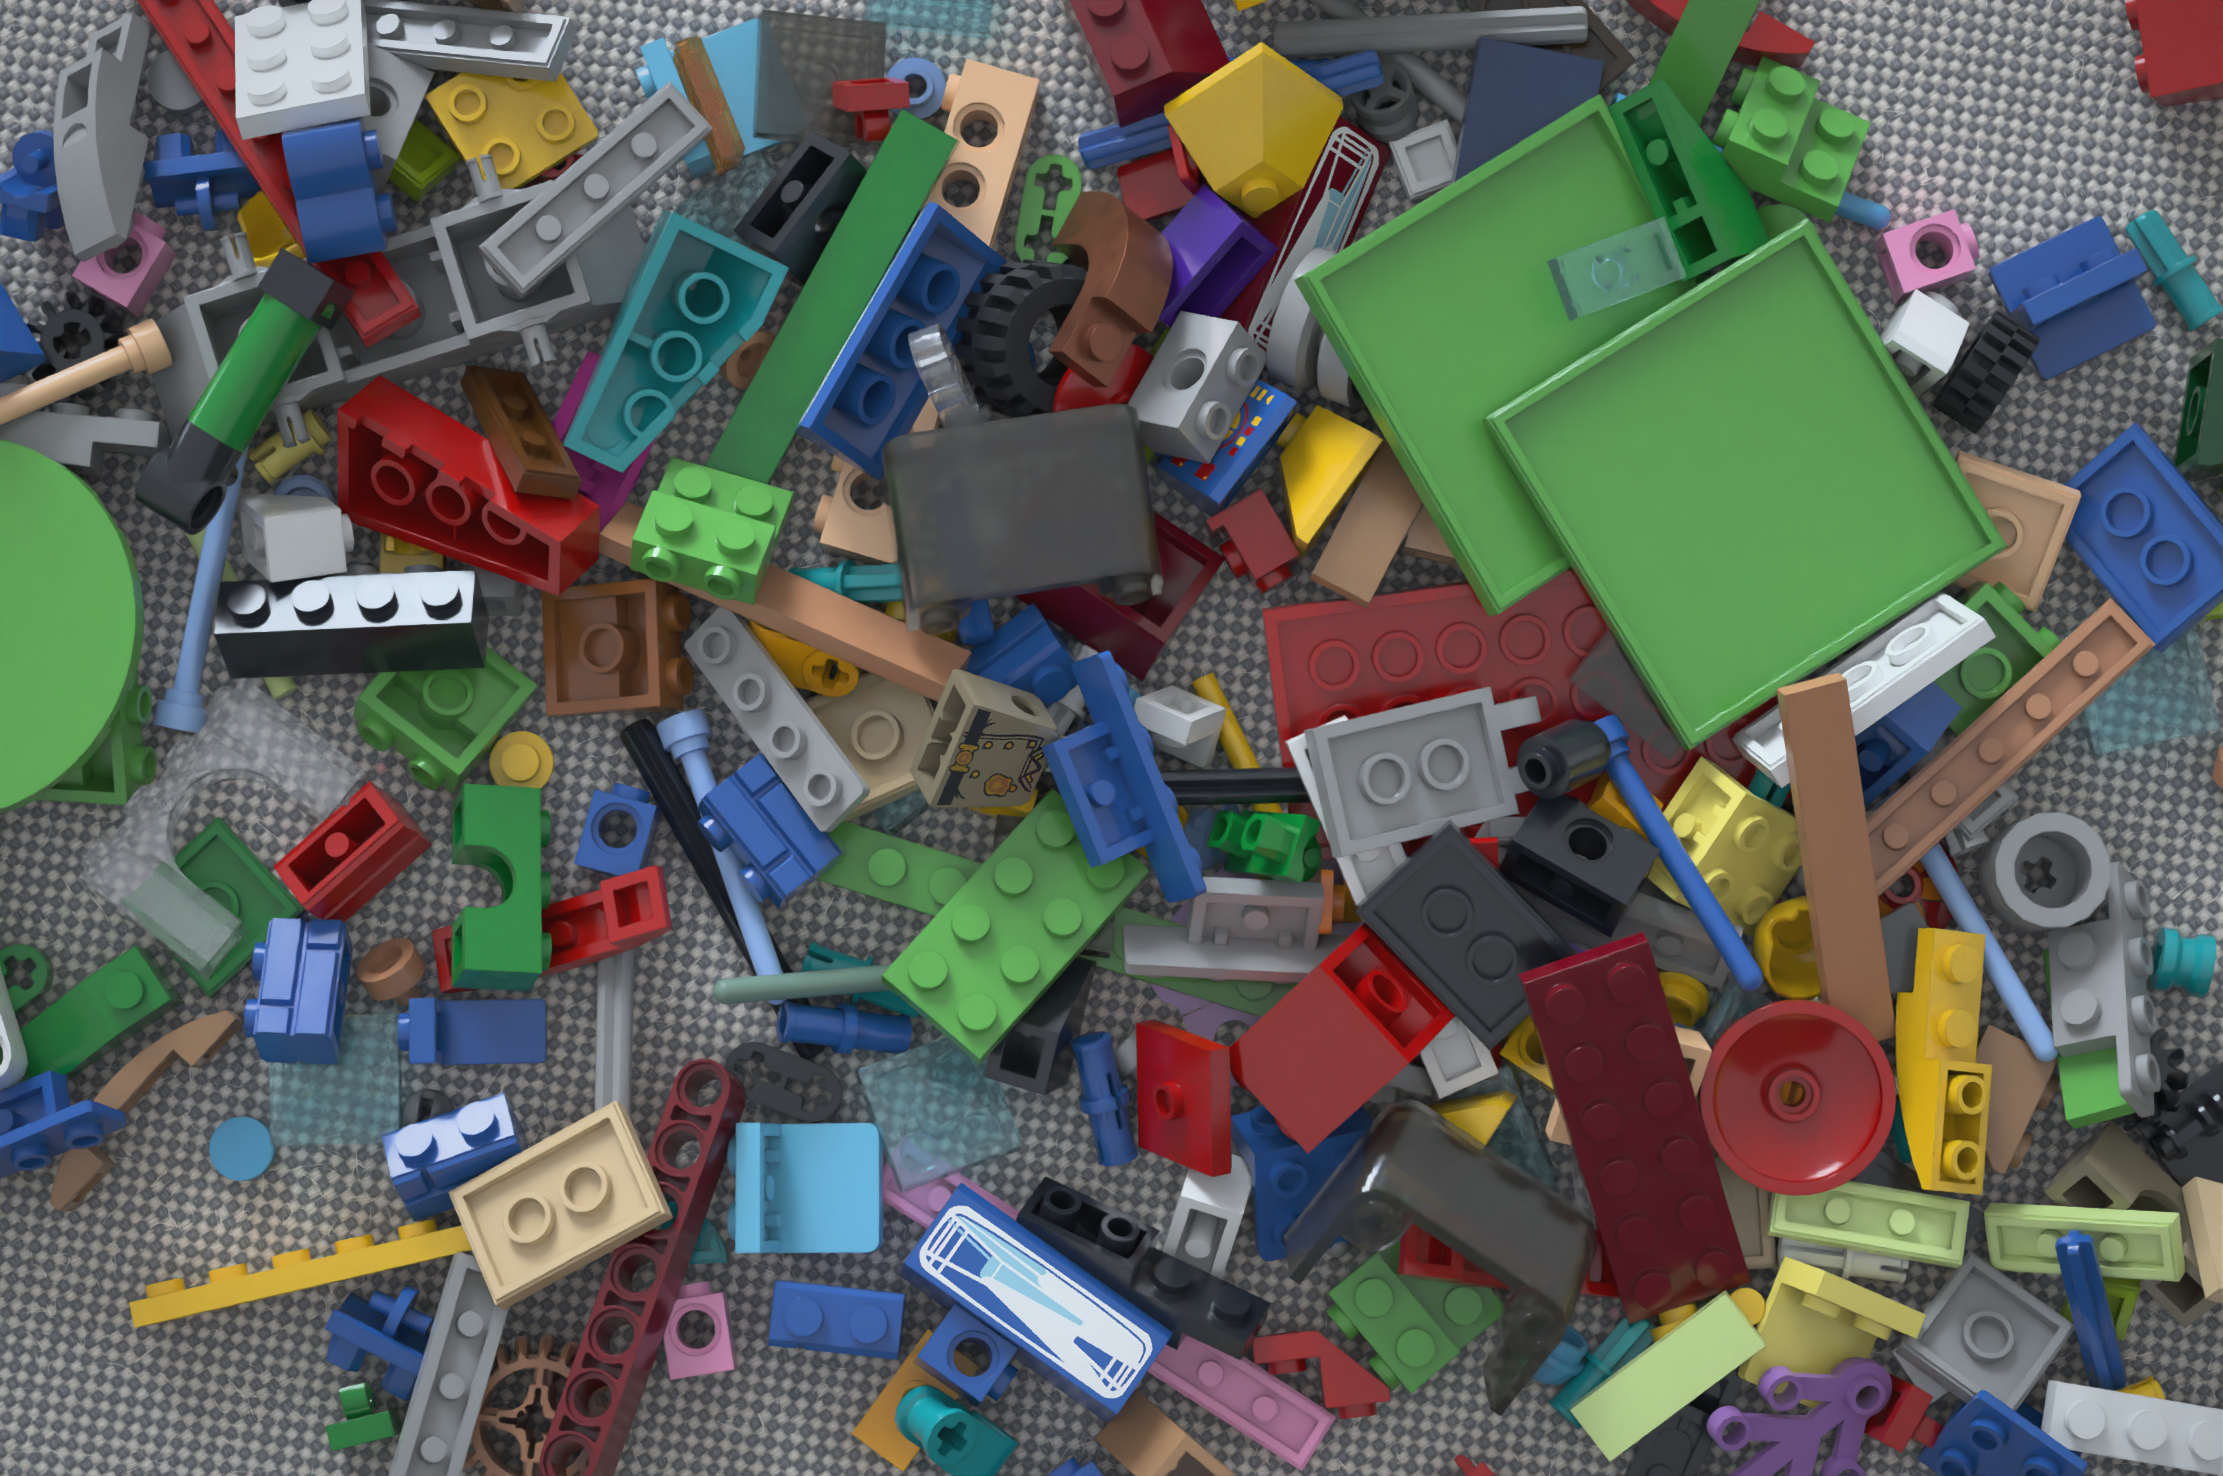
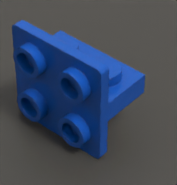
[1988,216,2156,381]
[1918,1390,2088,1476]

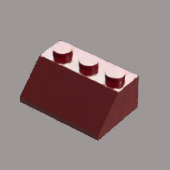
[1062,0,1230,129]
[984,453,1225,681]

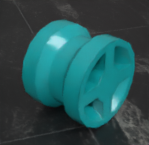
[2149,927,2217,998]

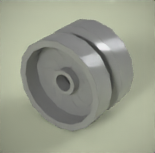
[1266,247,1365,410]

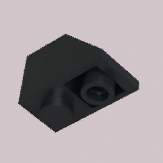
[985,956,1097,1095]

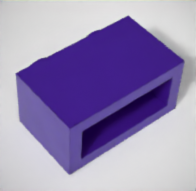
[1159,183,1278,327]

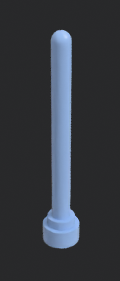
[153,445,249,734]
[656,709,787,1005]
[1874,789,2059,1062]

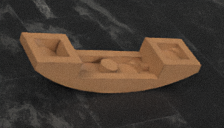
[1310,438,1423,609]
[50,1010,244,1212]

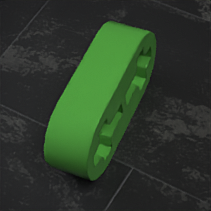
[1015,154,1082,264]

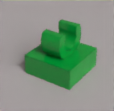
[326,1381,402,1451]

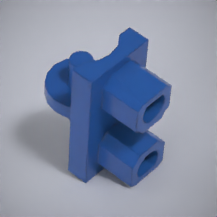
[143,129,261,232]
[0,130,65,242]
[325,1284,434,1401]

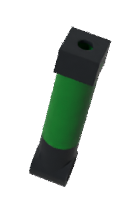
[135,248,355,535]

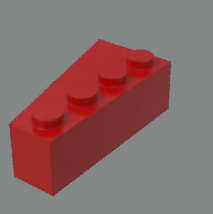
[337,375,600,596]

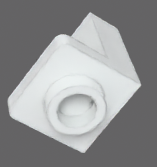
[1134,685,1227,767]

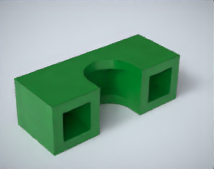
[452,783,552,991]

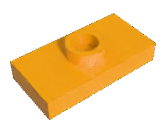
[851,1328,980,1472]

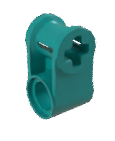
[895,1385,1020,1476]

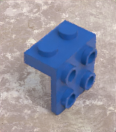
[1231,1105,1381,1261]

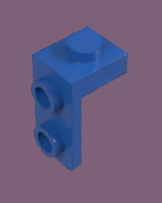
[398,998,547,1066]

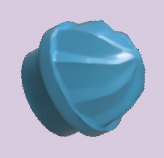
[1523,1317,1589,1385]

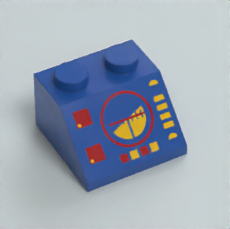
[1154,379,1297,517]

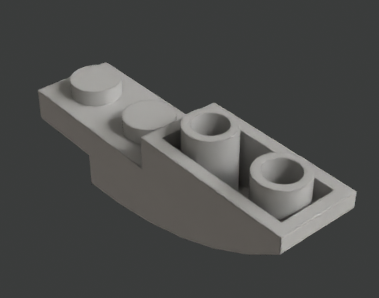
[53,12,152,262]
[0,374,170,477]

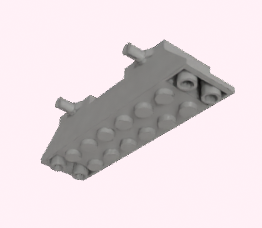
[151,154,645,448]

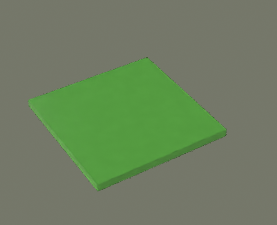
[1294,94,1706,617]
[1482,218,2007,751]

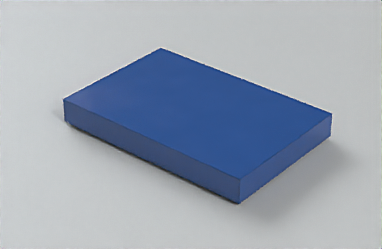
[2063,423,2223,652]

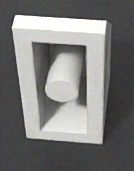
[1880,289,1970,397]
[237,493,354,583]
[1162,1154,1252,1279]

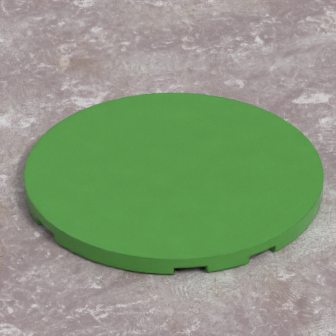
[0,439,144,814]

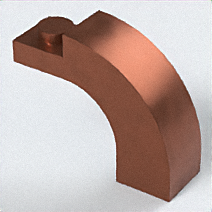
[1048,191,1173,387]

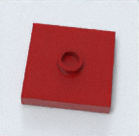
[1136,1019,1232,1177]

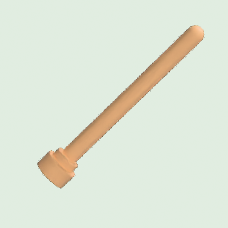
[0,318,173,426]

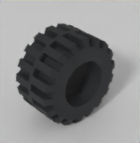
[955,259,1087,425]

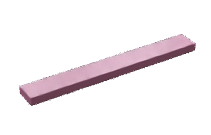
[883,1137,1337,1471]

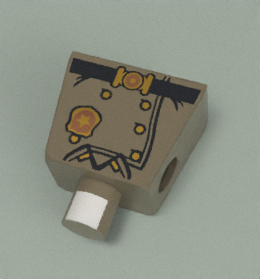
[910,669,1066,808]

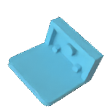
[636,19,806,179]
[727,1122,883,1253]

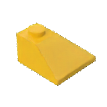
[1164,42,1344,218]
[1276,405,1383,560]

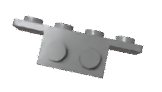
[684,606,870,832]
[2048,861,2161,1117]
[1122,877,1349,984]

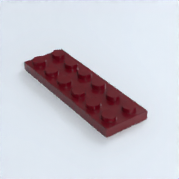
[1518,931,1751,1324]

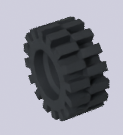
[1932,310,2040,434]

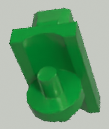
[1207,810,1322,883]

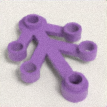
[1707,1357,1892,1476]

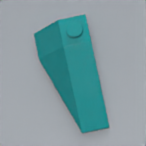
[563,210,789,473]

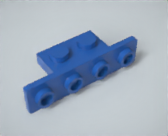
[1042,651,1207,903]
[0,1070,127,1179]

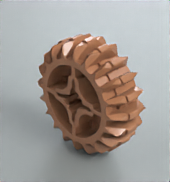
[463,1334,611,1476]

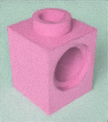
[1873,209,1979,304]
[72,211,177,318]
[663,1281,738,1380]

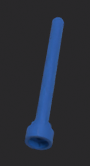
[1594,714,1763,991]

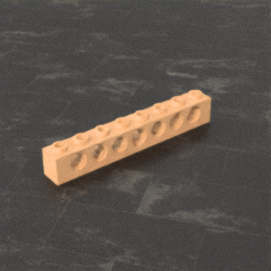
[813,58,1040,565]

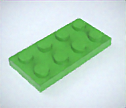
[881,788,1150,1065]

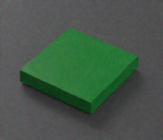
[123,817,307,998]

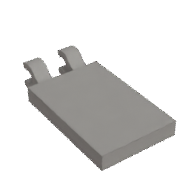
[1304,687,1542,858]

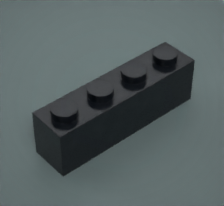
[214,570,489,679]

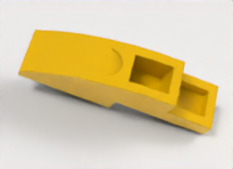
[1895,928,1992,1195]

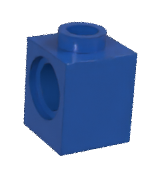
[574,783,662,877]
[913,1304,1019,1407]

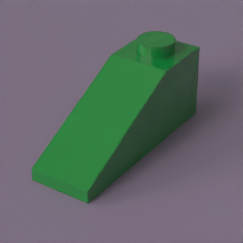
[1608,79,1770,283]
[0,946,184,1084]

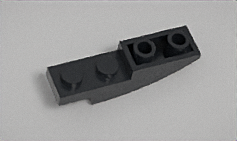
[1016,1176,1271,1360]

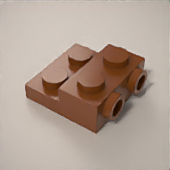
[542,579,694,718]

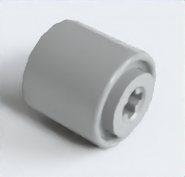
[1978,812,2111,933]

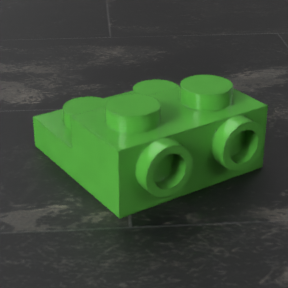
[1712,56,1871,223]
[630,457,794,605]
[1933,581,2062,738]
[353,646,538,794]
[38,671,157,806]
[1326,1230,1508,1394]

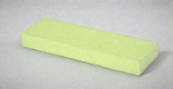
[1766,1181,1970,1269]
[1984,1202,2186,1282]
[1570,1290,1766,1462]

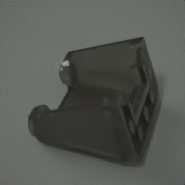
[881,404,1163,634]

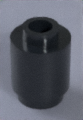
[1517,719,1611,799]

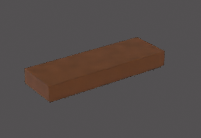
[460,365,582,500]

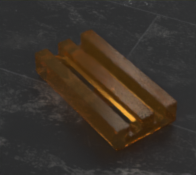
[672,35,745,175]

